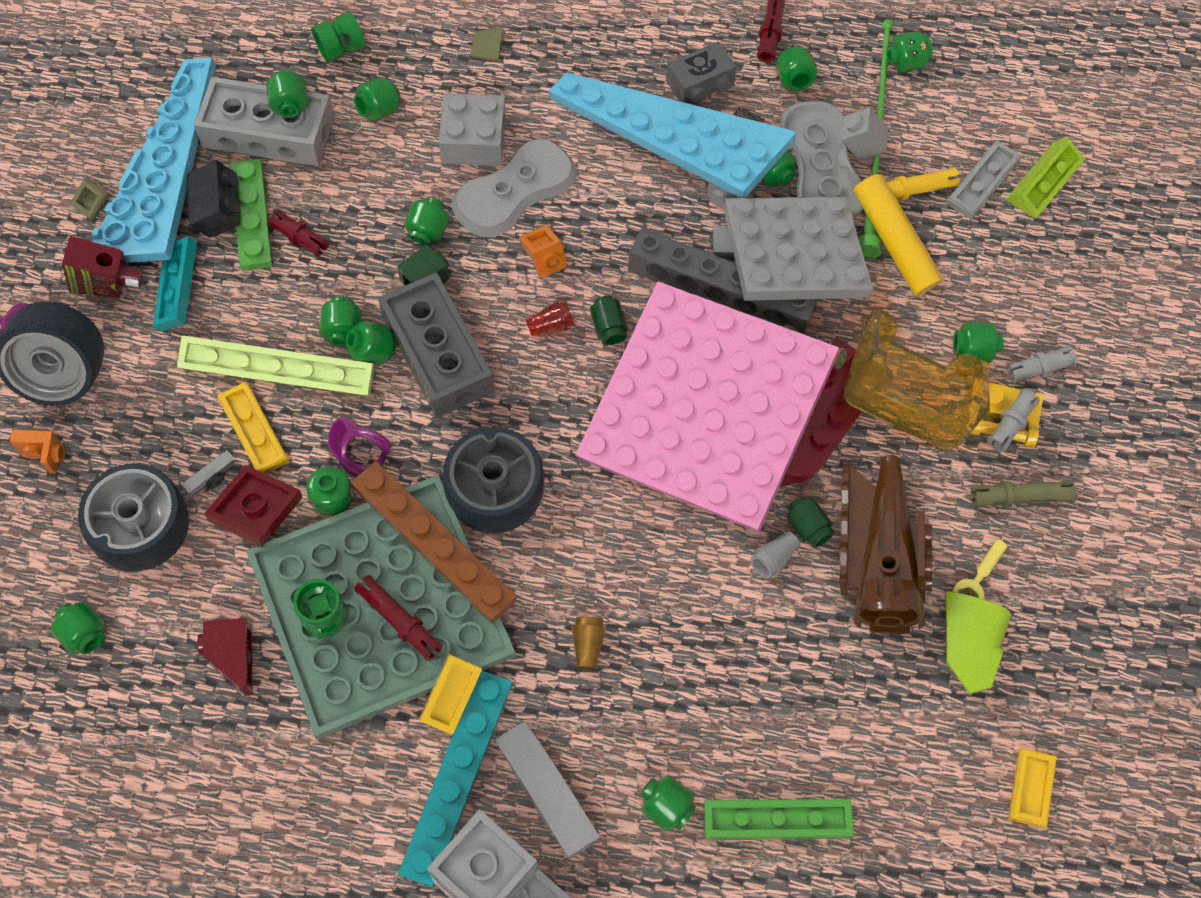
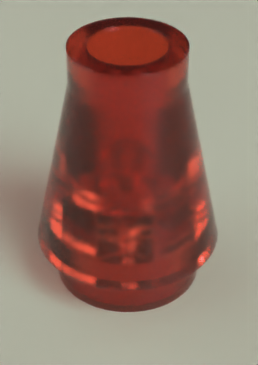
[525,300,575,337]

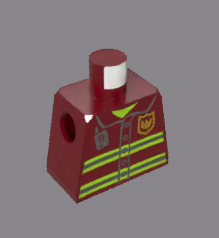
[62,236,143,298]

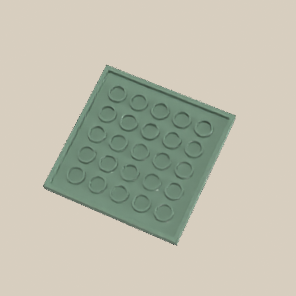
[246,475,516,740]

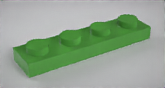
[230,159,273,271]
[703,799,854,840]

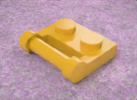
[968,380,1044,448]

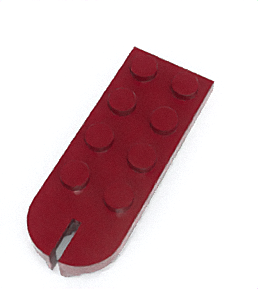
[780,337,891,486]

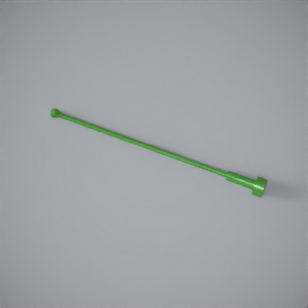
[858,20,893,258]

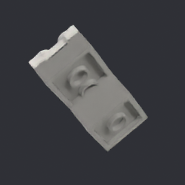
[426,809,571,898]

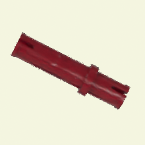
[757,0,785,63]
[354,575,443,661]

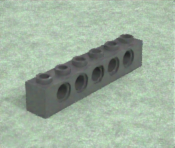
[628,228,818,334]

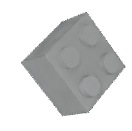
[439,93,506,166]

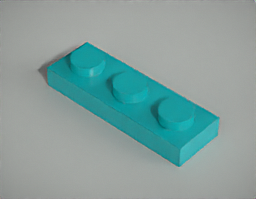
[153,236,197,332]

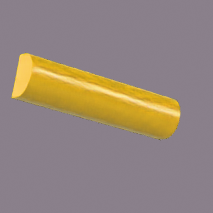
[853,174,944,297]

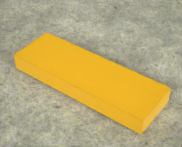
[217,381,289,474]

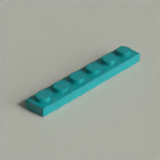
[398,671,513,889]

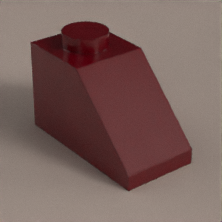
[197,618,253,696]

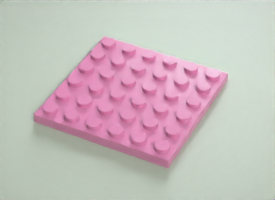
[575,281,840,532]

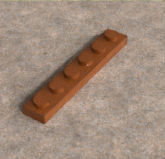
[351,461,517,624]

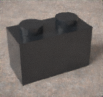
[187,160,240,238]

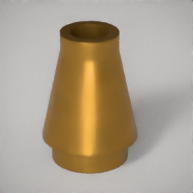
[571,616,606,669]

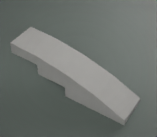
[494,721,600,860]

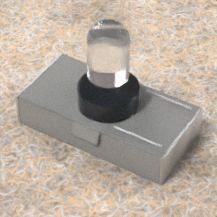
[182,450,235,498]

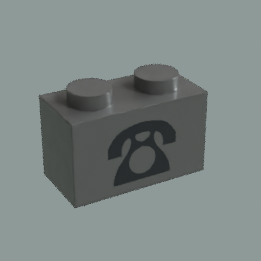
[666,41,736,104]

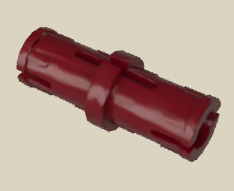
[268,209,329,257]

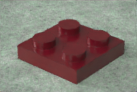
[204,465,302,547]

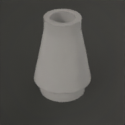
[750,531,800,579]

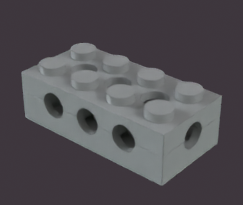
[194,77,335,166]

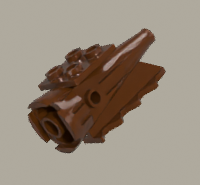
[839,455,932,635]

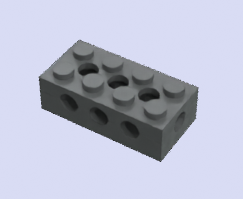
[378,272,495,418]

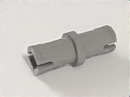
[1007,345,1077,384]
[987,389,1040,452]

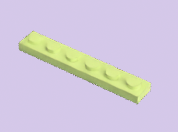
[177,336,375,397]

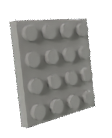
[723,197,873,301]

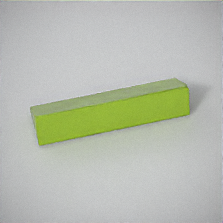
[1006,137,1085,219]

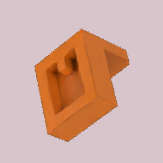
[519,225,567,278]
[10,430,65,474]

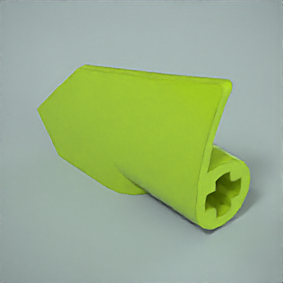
[945,591,1011,694]

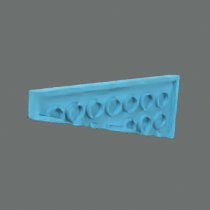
[91,57,217,263]
[549,72,796,198]

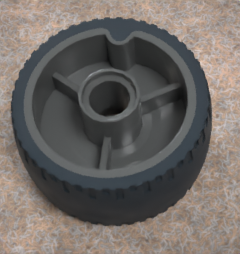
[443,426,544,533]

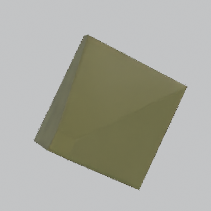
[470,26,504,62]
[70,178,109,220]

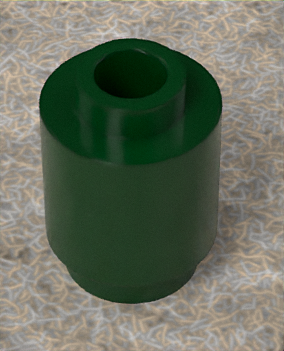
[589,296,628,346]
[786,496,835,548]

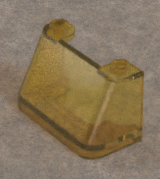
[844,307,990,450]

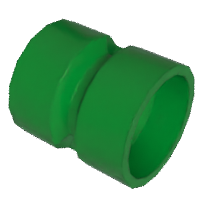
[311,11,366,63]
[293,579,347,639]

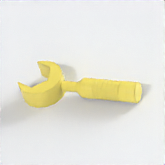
[952,540,1007,599]

